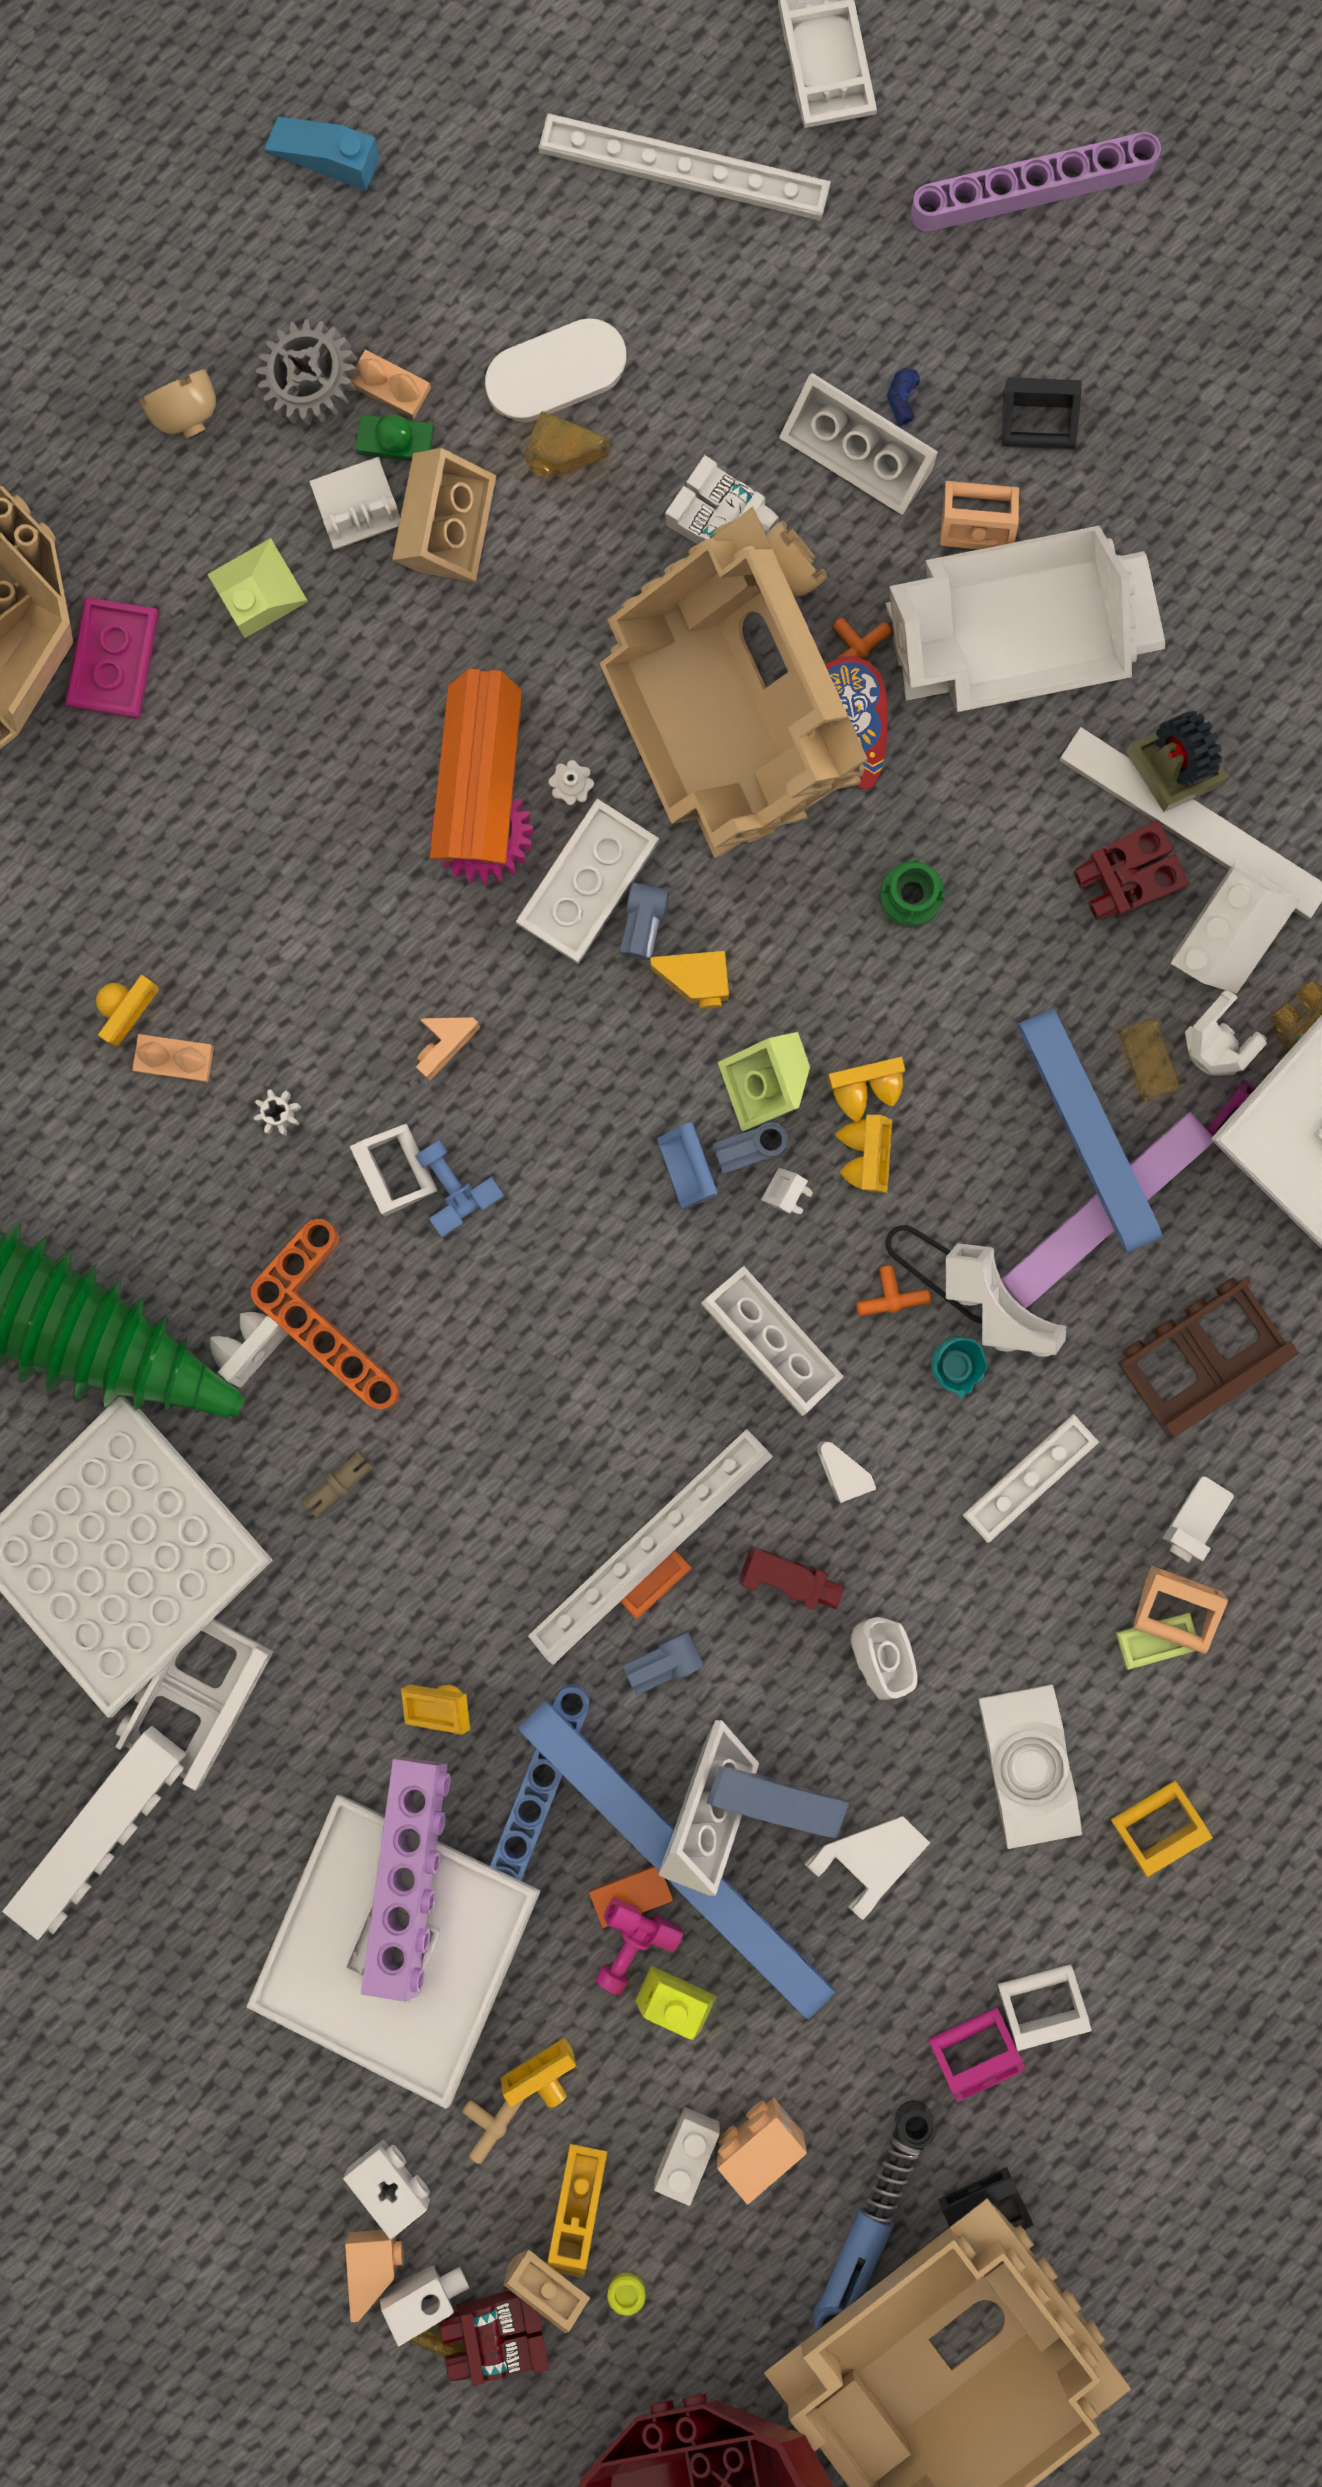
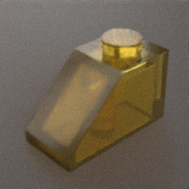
[525,411,611,477]

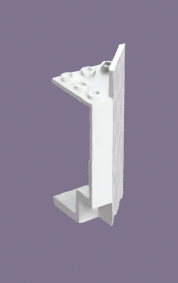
[886,526,1165,712]

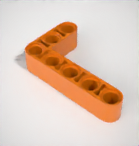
[251,1219,400,1409]

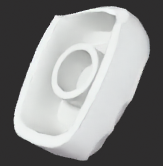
[850,1617,917,1700]

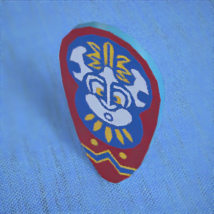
[825,656,888,789]

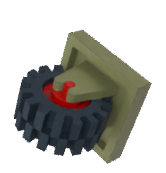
[1126,711,1229,812]

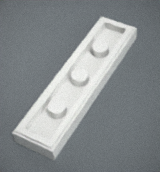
[962,1414,1099,1543]

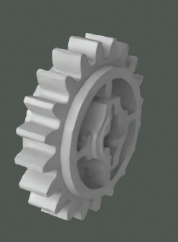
[256,319,359,425]

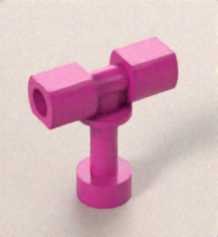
[595,1897,683,1995]

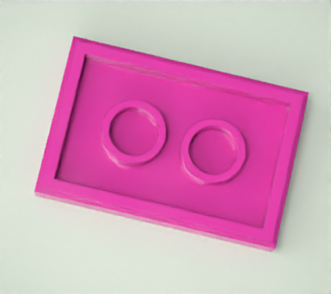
[65,597,160,719]

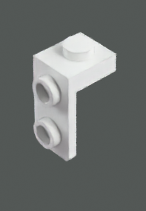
[1162,1476,1234,1563]

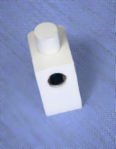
[379,2265,470,2347]

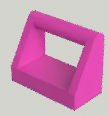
[928,2007,1026,2103]

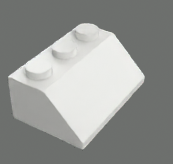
[1171,860,1300,993]

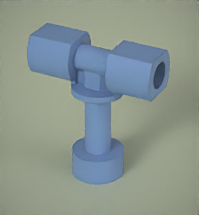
[415,1139,504,1237]

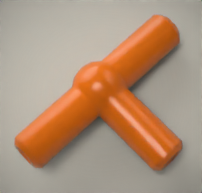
[833,618,892,659]
[856,1265,931,1316]

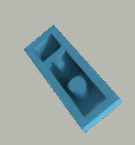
[264,117,380,191]

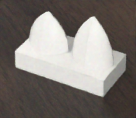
[210,1312,288,1388]

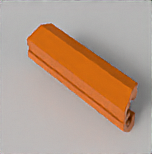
[430,668,522,865]

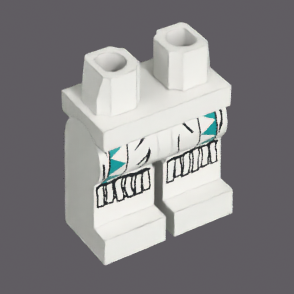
[665,455,779,544]

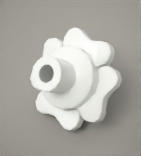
[549,760,594,806]

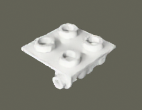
[309,457,400,550]

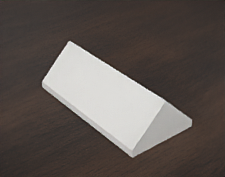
[779,373,938,515]
[701,1266,844,1416]
[658,1720,759,1896]

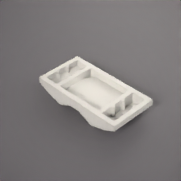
[778,0,877,128]
[978,1684,1082,1849]

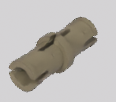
[302,1450,374,1518]

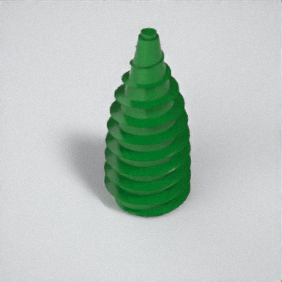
[0,1222,246,1419]

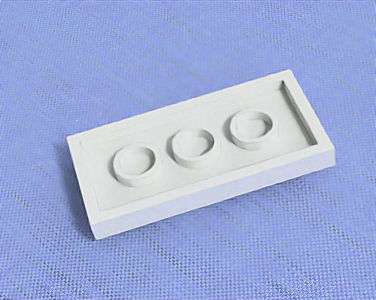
[516,799,659,964]

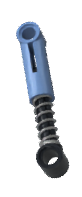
[813,2100,936,2332]

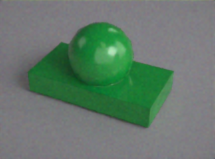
[355,414,434,462]

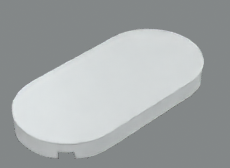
[485,319,627,423]

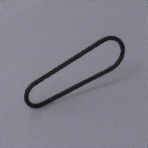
[886,1225,982,1324]

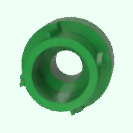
[879,859,945,928]

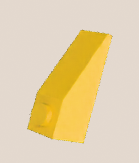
[547,2144,607,2278]

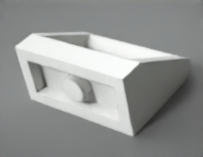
[350,1124,438,1217]
[817,1441,876,1503]
[998,1964,1092,2051]

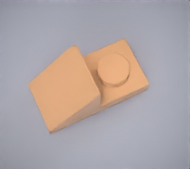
[416,1017,481,1081]

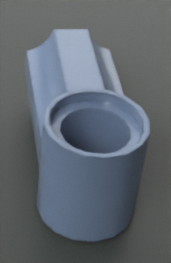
[620,882,669,960]
[713,1122,788,1175]
[623,1631,704,1695]

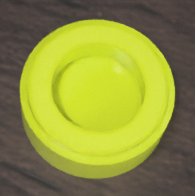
[607,2273,646,2316]

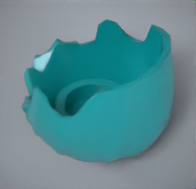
[931,1336,987,1399]

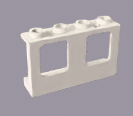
[116,1619,274,1791]

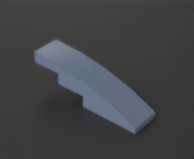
[706,1766,849,1839]

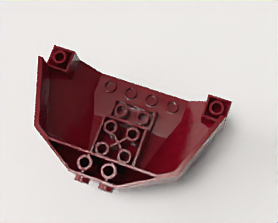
[579,2393,833,2487]

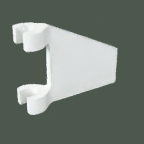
[804,1816,930,1920]

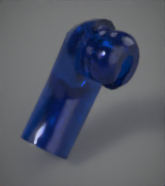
[887,368,920,426]

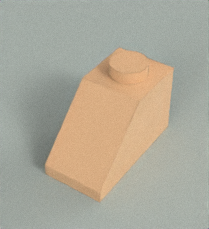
[345,2230,404,2322]

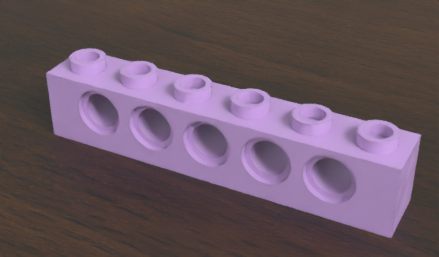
[361,1757,451,2002]

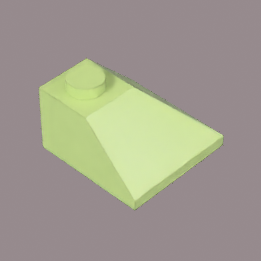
[207,538,308,638]
[718,1032,810,1132]

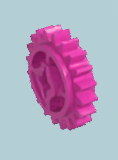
[430,798,534,885]

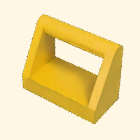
[1110,1781,1213,1877]

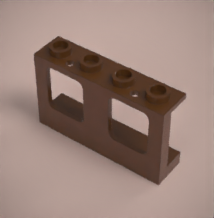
[1117,1277,1299,1438]

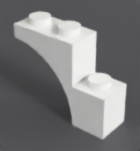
[946,1243,1066,1357]

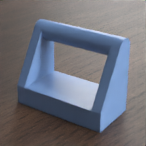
[657,1122,718,1210]

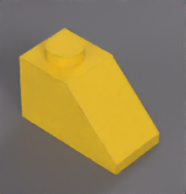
[650,951,729,1009]

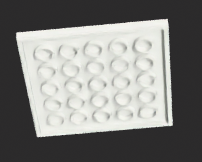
[0,1395,273,1718]

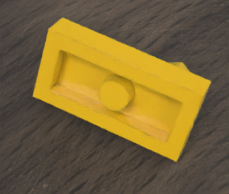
[827,1057,905,1122]
[835,1115,892,1194]

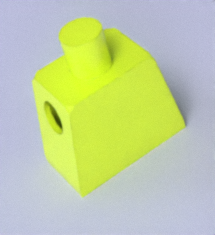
[635,1965,716,2040]

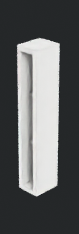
[2,1726,187,1940]

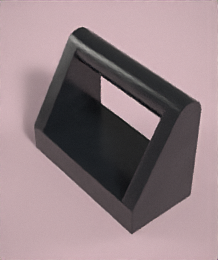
[1001,377,1082,449]
[938,2167,1034,2230]

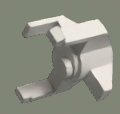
[1185,990,1267,1076]

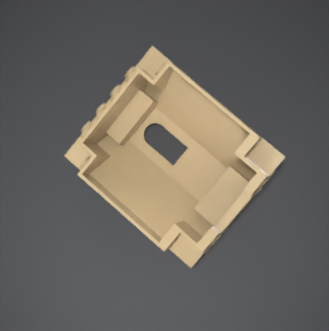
[599,506,867,858]
[764,2199,1131,2487]

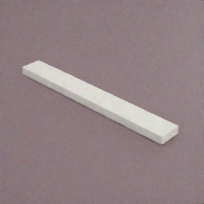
[539,113,831,221]
[1059,727,1322,920]
[528,1429,773,1665]

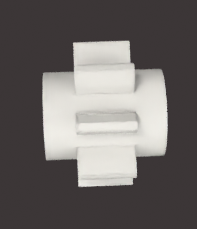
[253,1089,301,1136]

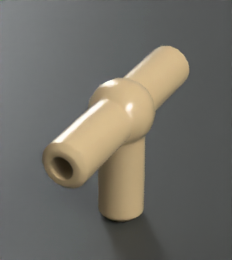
[462,2100,523,2164]

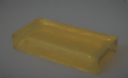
[1118,1018,1180,1101]

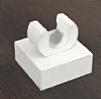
[761,1168,813,1214]

